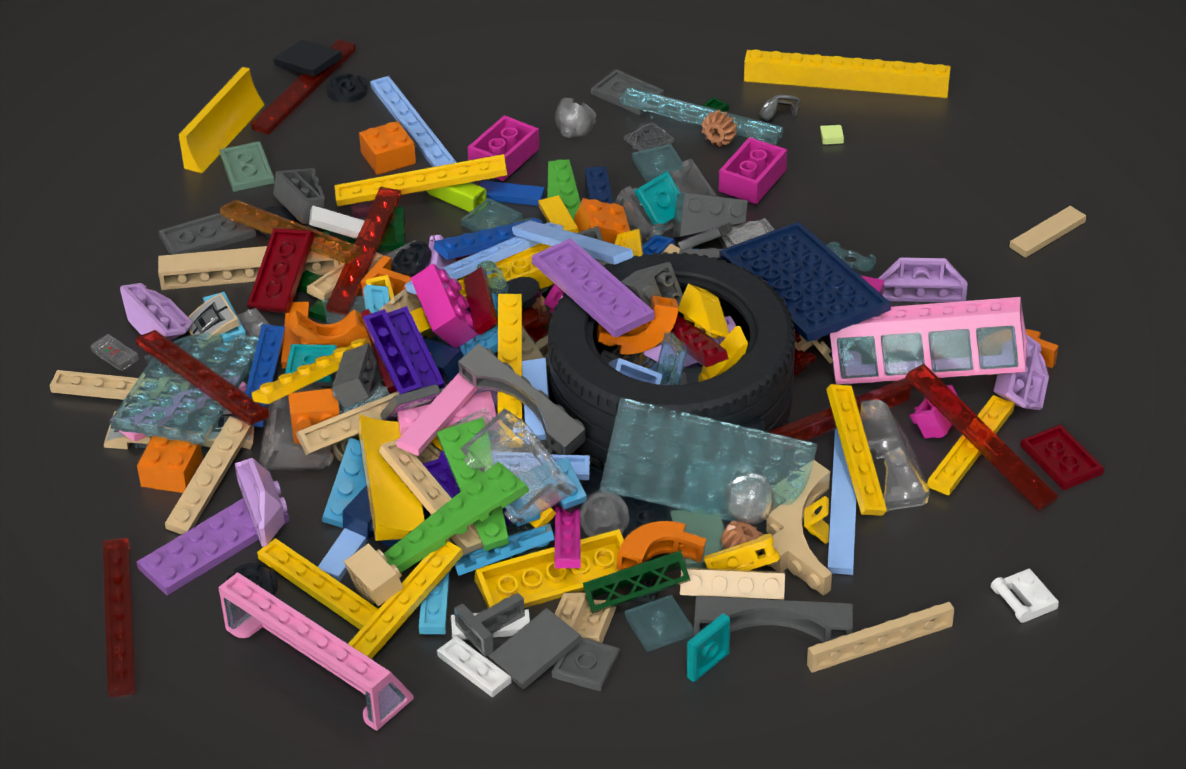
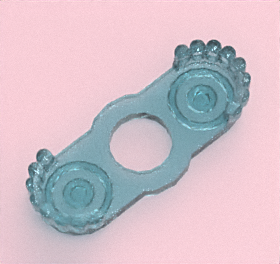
[827,242,876,271]
[477,261,509,296]

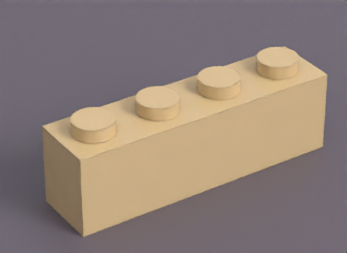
[680,567,785,600]

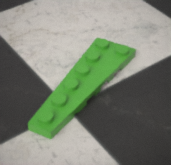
[547,159,581,223]
[437,417,509,551]
[384,461,529,573]

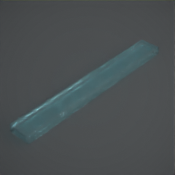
[620,87,783,145]

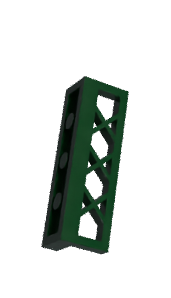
[583,550,691,614]

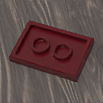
[1020,424,1104,491]

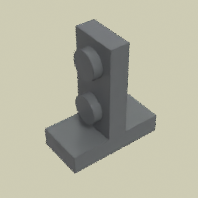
[454,593,525,657]

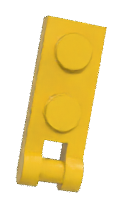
[704,534,781,570]

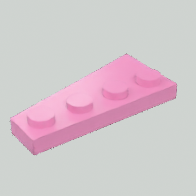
[397,390,498,435]

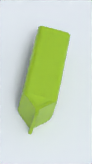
[426,182,487,214]

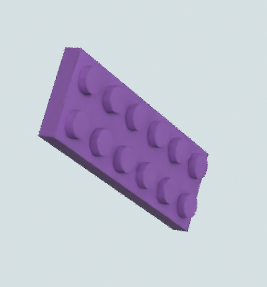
[532,238,654,338]
[137,498,289,595]

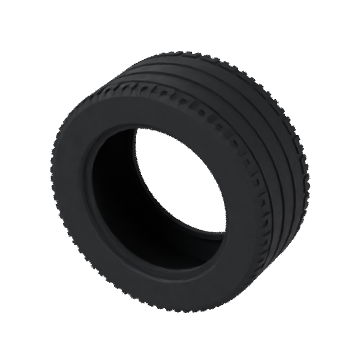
[548,252,795,487]

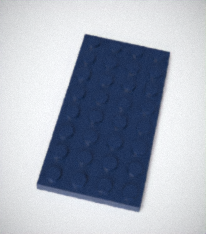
[719,221,891,342]

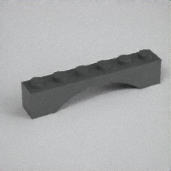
[458,343,585,455]
[694,596,853,642]

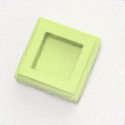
[820,125,844,145]

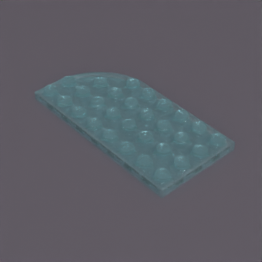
[110,333,259,444]
[600,398,817,522]

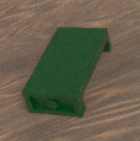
[320,207,405,254]

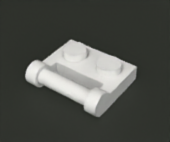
[991,568,1059,623]

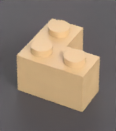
[344,543,403,606]

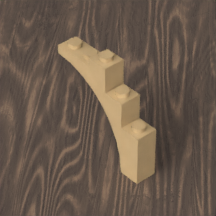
[762,459,832,596]

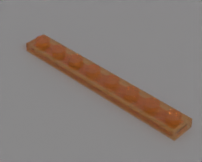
[220,199,361,264]

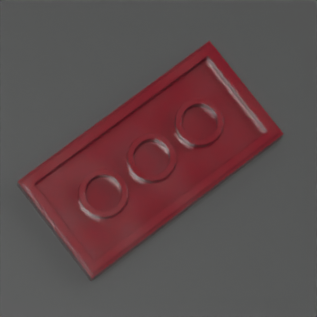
[247,228,315,313]

